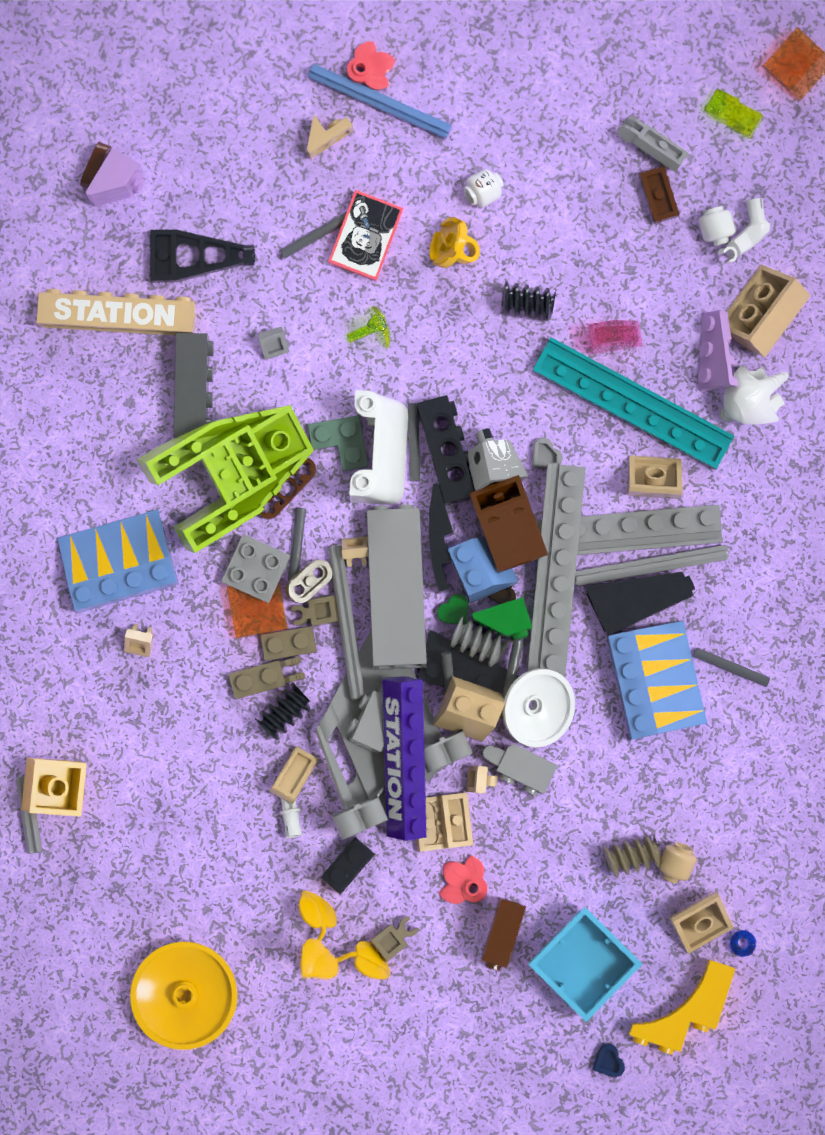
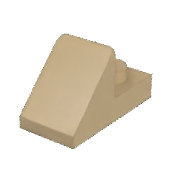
[307,115,354,159]

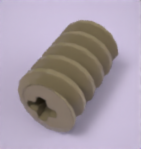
[602,835,661,878]

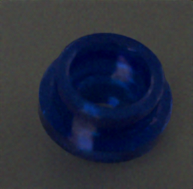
[729,930,756,957]

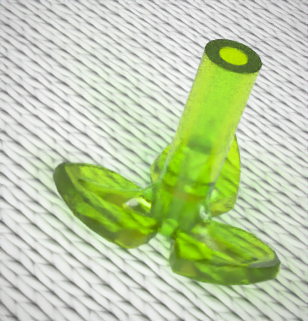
[347,305,391,348]

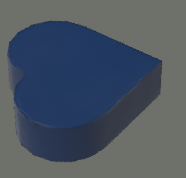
[592,1043,625,1078]

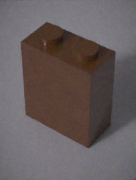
[481,897,527,972]

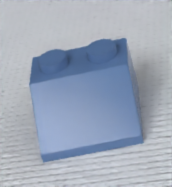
[448,537,518,604]

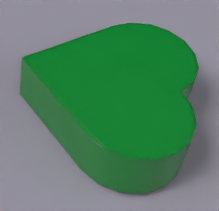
[438,594,469,625]

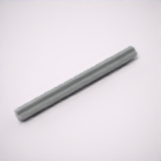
[328,545,365,700]
[575,545,729,586]

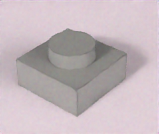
[257,326,290,360]

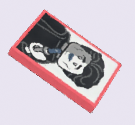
[328,190,404,281]

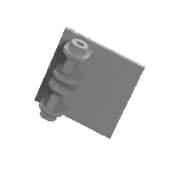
[221,534,291,603]

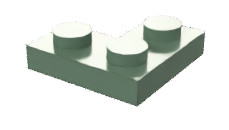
[308,415,368,472]

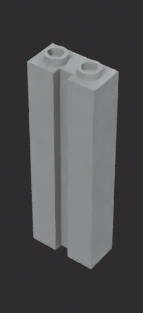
[367,505,427,670]

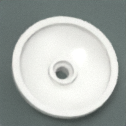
[503,668,575,747]

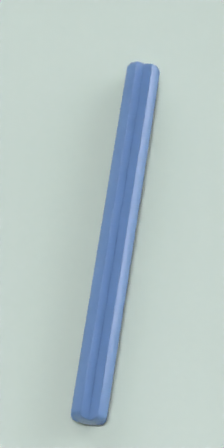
[308,64,451,138]

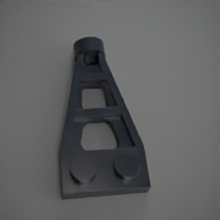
[150,229,255,283]

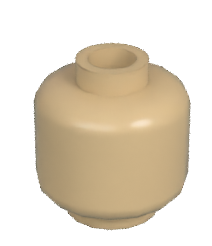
[658,842,697,884]

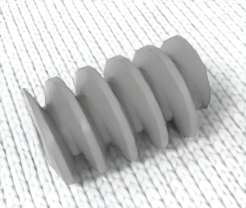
[450,616,509,667]

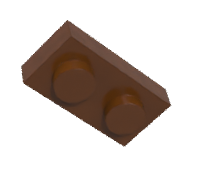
[639,166,680,224]

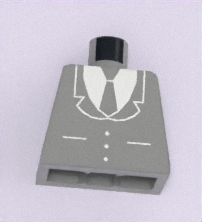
[467,428,528,491]

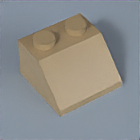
[433,676,505,742]

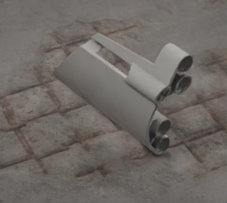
[315,629,473,840]

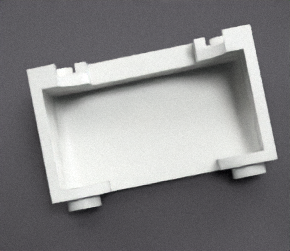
[349,390,408,505]

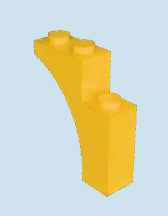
[628,959,736,1055]

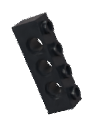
[417,395,475,506]

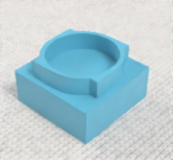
[528,906,643,1022]

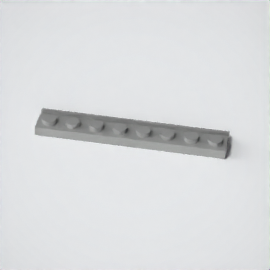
[527,463,586,677]
[536,504,723,556]

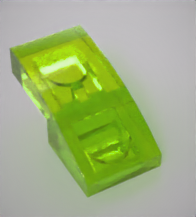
[704,88,764,139]

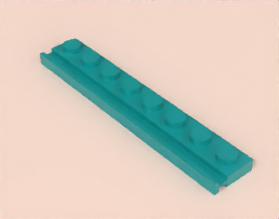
[533,337,734,470]

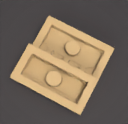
[416,793,473,852]

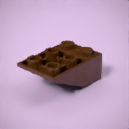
[470,475,548,573]

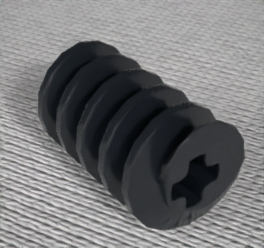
[501,281,557,321]
[255,682,311,740]

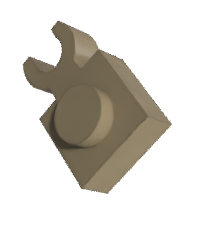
[291,595,339,627]
[370,916,419,962]

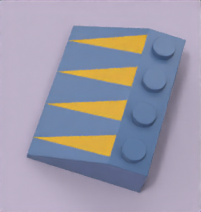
[58,509,179,613]
[607,621,707,740]

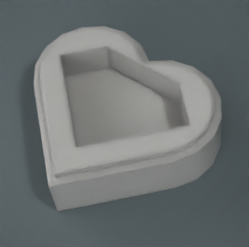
[532,438,563,469]

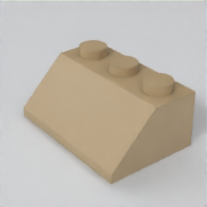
[727,264,811,357]

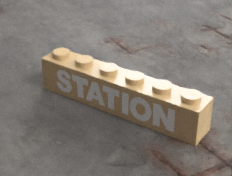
[36,289,197,336]

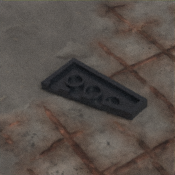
[418,629,519,694]

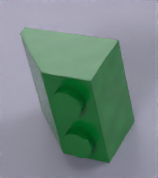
[471,597,533,641]

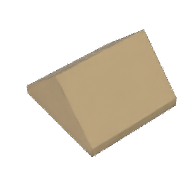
[627,455,683,499]
[668,892,734,954]

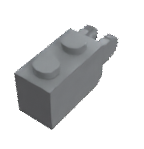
[347,676,393,754]
[482,745,558,797]

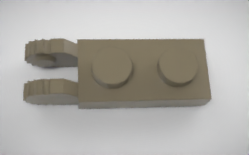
[228,657,306,700]

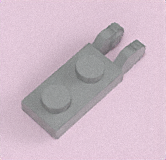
[617,116,689,172]

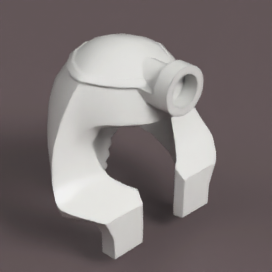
[720,365,789,424]

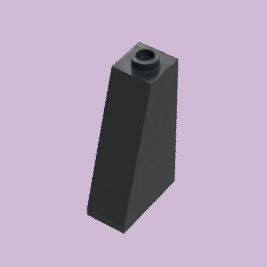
[584,572,695,637]

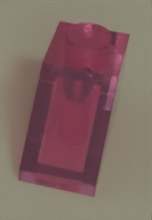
[587,320,643,355]

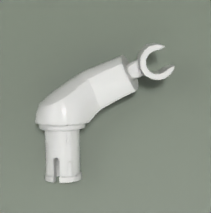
[718,198,770,264]

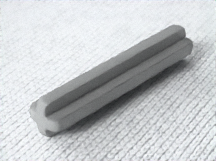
[16,776,42,854]

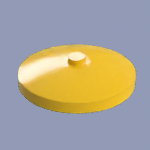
[130,941,238,1050]

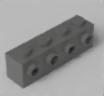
[174,333,214,438]

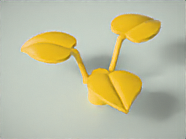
[298,891,390,980]

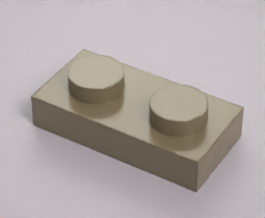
[261,626,317,661]

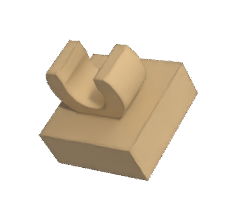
[342,536,369,567]
[124,624,153,658]
[466,766,498,793]

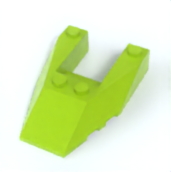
[136,405,314,553]

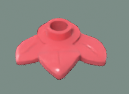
[346,41,395,90]
[439,855,488,904]

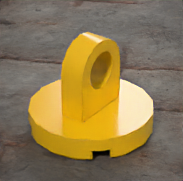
[429,217,480,268]

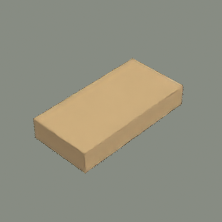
[270,746,319,804]

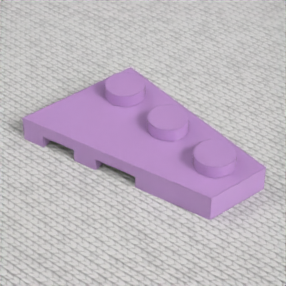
[698,310,738,391]

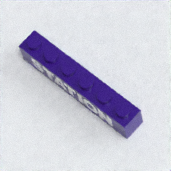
[382,676,427,841]

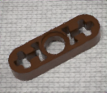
[259,458,316,520]

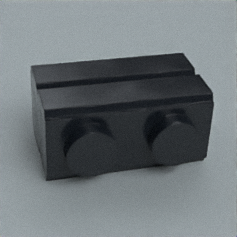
[320,837,375,895]

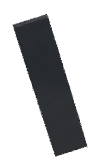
[429,483,454,594]

